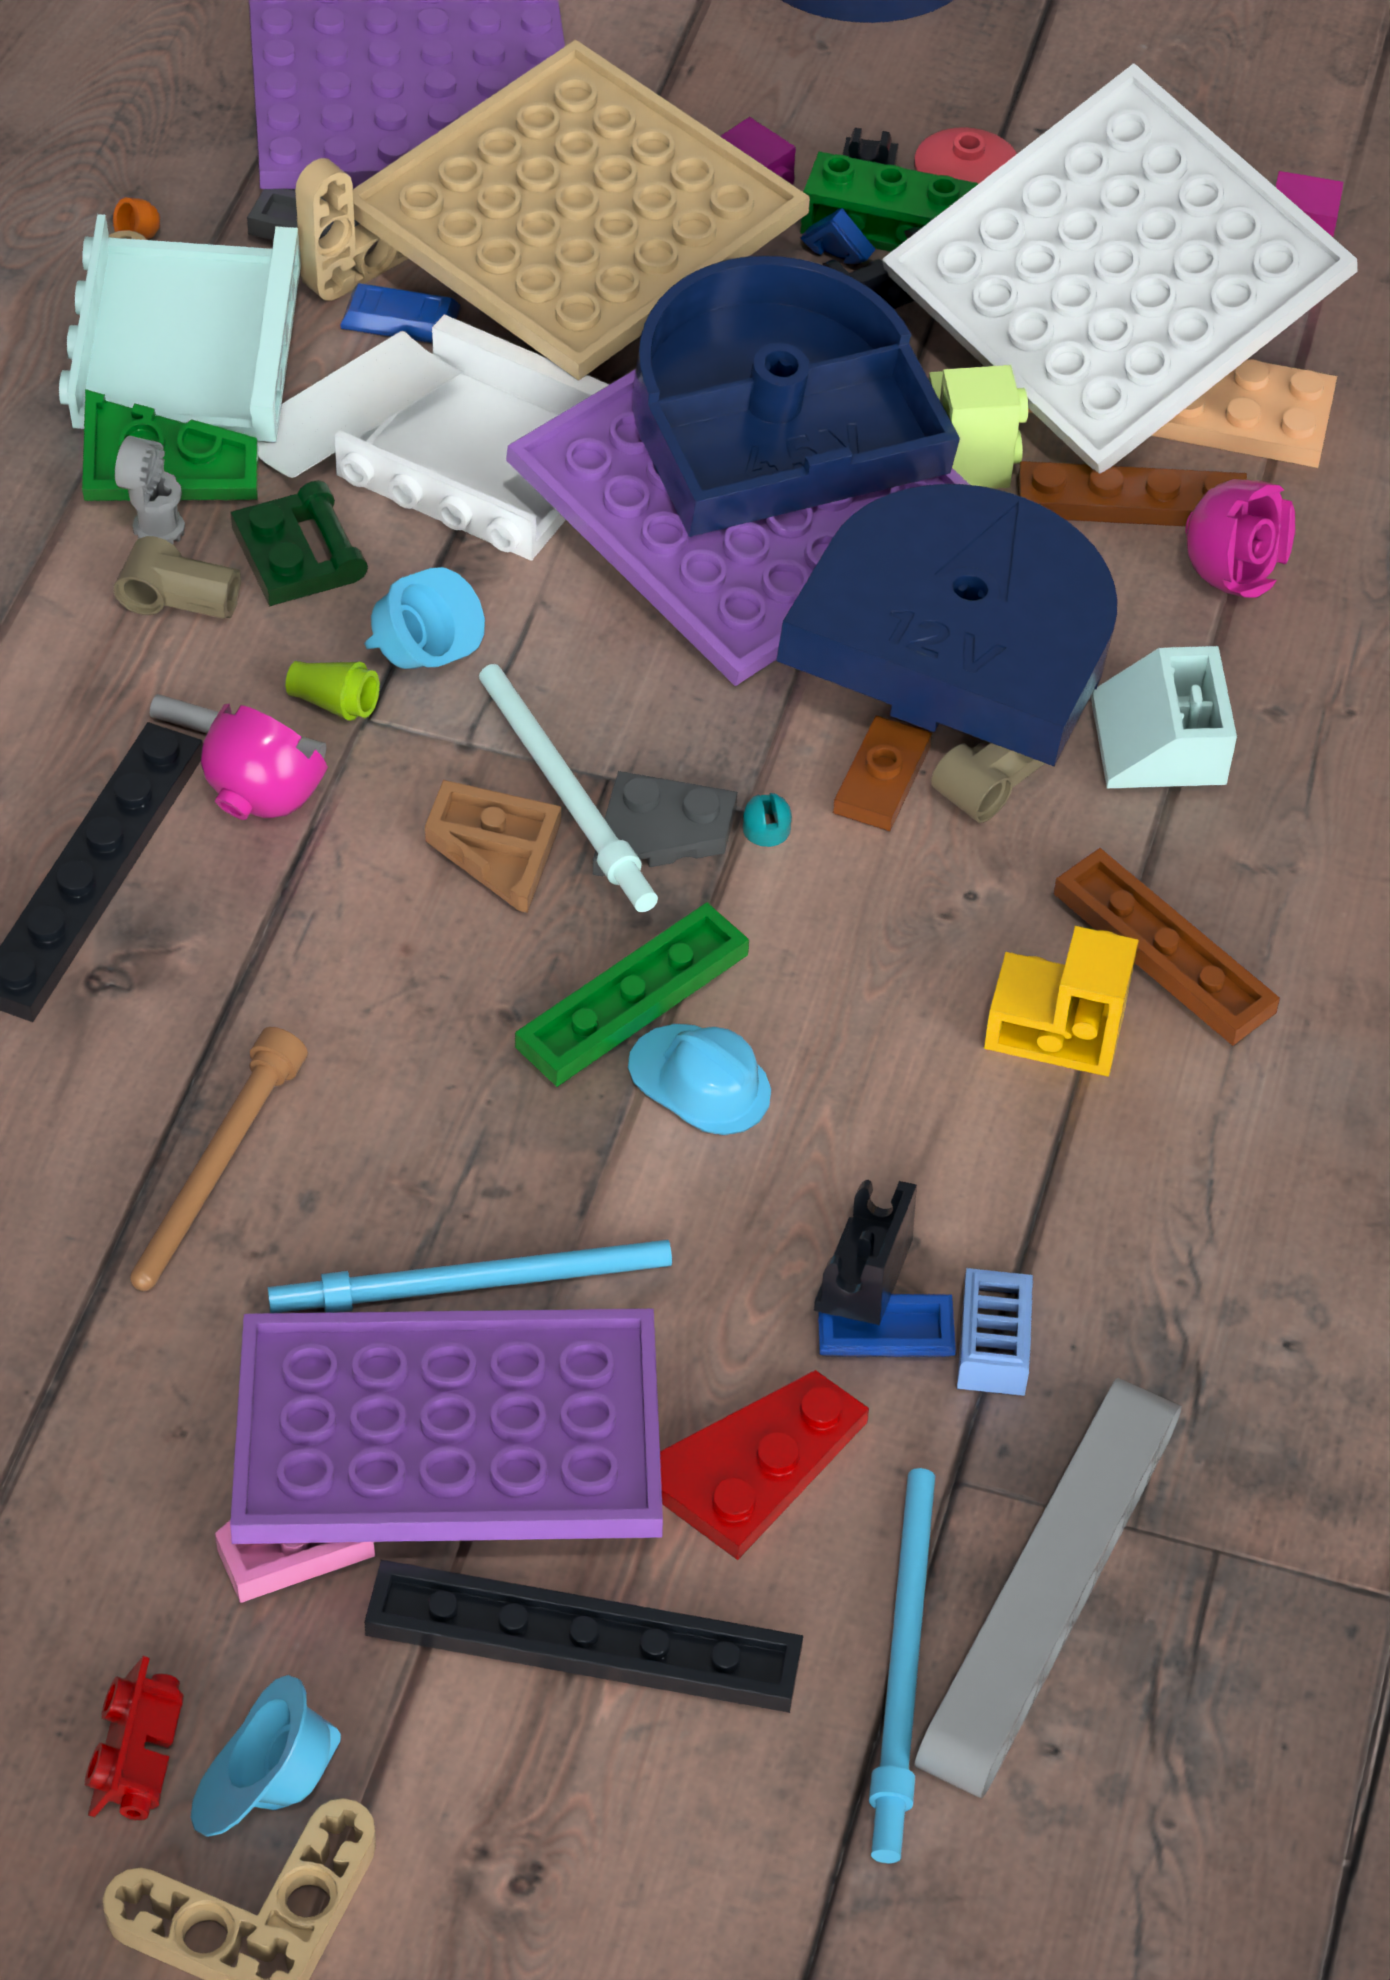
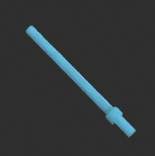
[267,1240,672,1313]
[869,1468,935,1863]

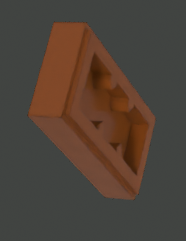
[833,715,932,831]

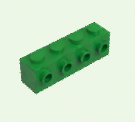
[800,151,979,252]

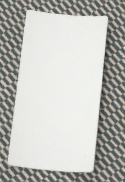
[258,331,463,478]

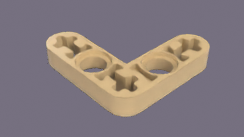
[295,158,409,301]
[103,1798,376,1980]

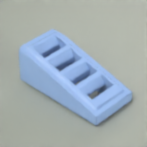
[957,1268,1033,1396]

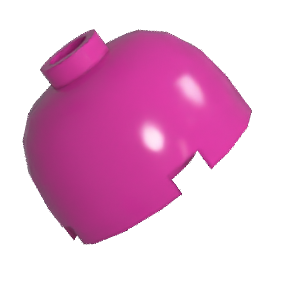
[1185,479,1295,598]
[201,704,328,820]

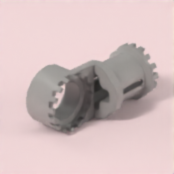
[115,436,185,545]

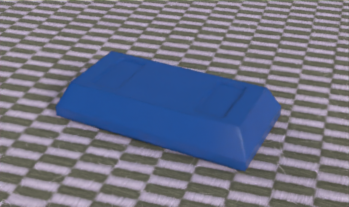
[341,283,461,343]
[818,1294,956,1357]

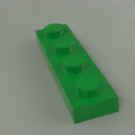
[515,902,749,1087]

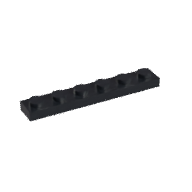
[0,722,203,1022]
[364,1560,803,1713]

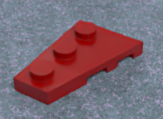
[660,1370,869,1560]

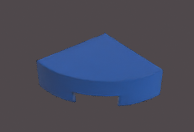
[800,208,876,264]

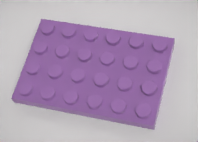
[230,1309,663,1544]

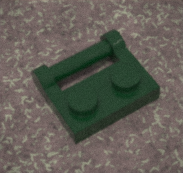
[230,480,368,607]

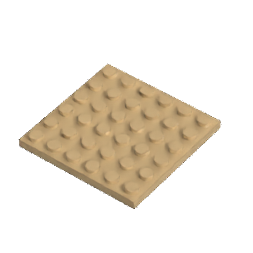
[353,39,810,381]

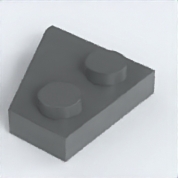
[593,771,738,876]

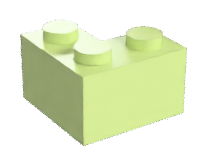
[928,365,1028,489]

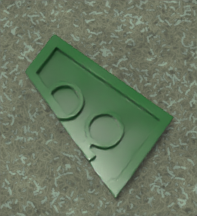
[82,389,259,501]

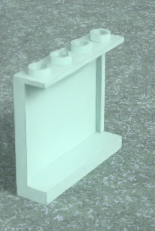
[59,214,301,442]

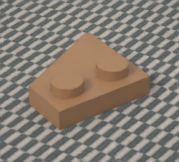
[425,780,561,913]

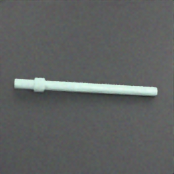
[479,664,658,912]

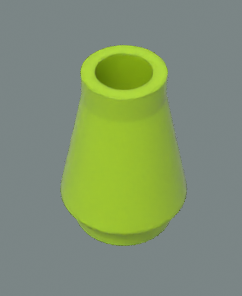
[285,661,380,721]

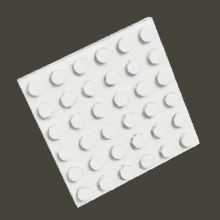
[882,63,1357,474]

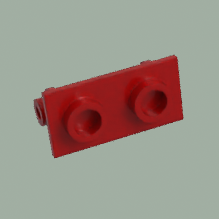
[85,1656,184,1820]

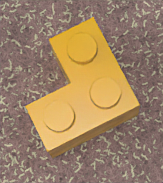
[984,926,1139,1077]

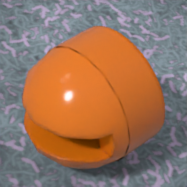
[113,197,161,240]

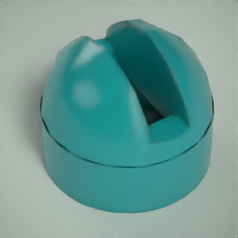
[742,793,792,847]

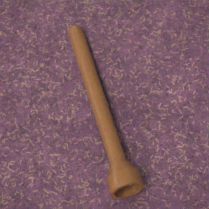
[130,1027,308,1291]

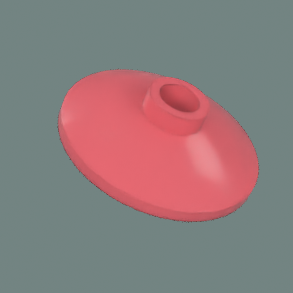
[914,127,1017,183]

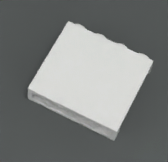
[335,314,609,561]

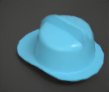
[364,567,485,669]
[628,1024,771,1135]
[191,1675,341,1837]

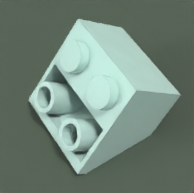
[1091,646,1237,789]

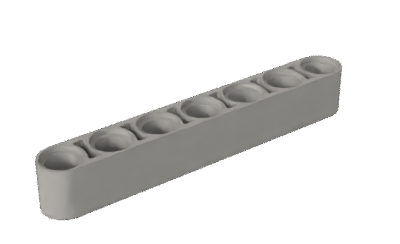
[915,1378,1182,1799]

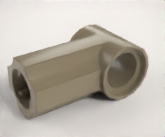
[113,536,241,619]
[931,740,1045,823]

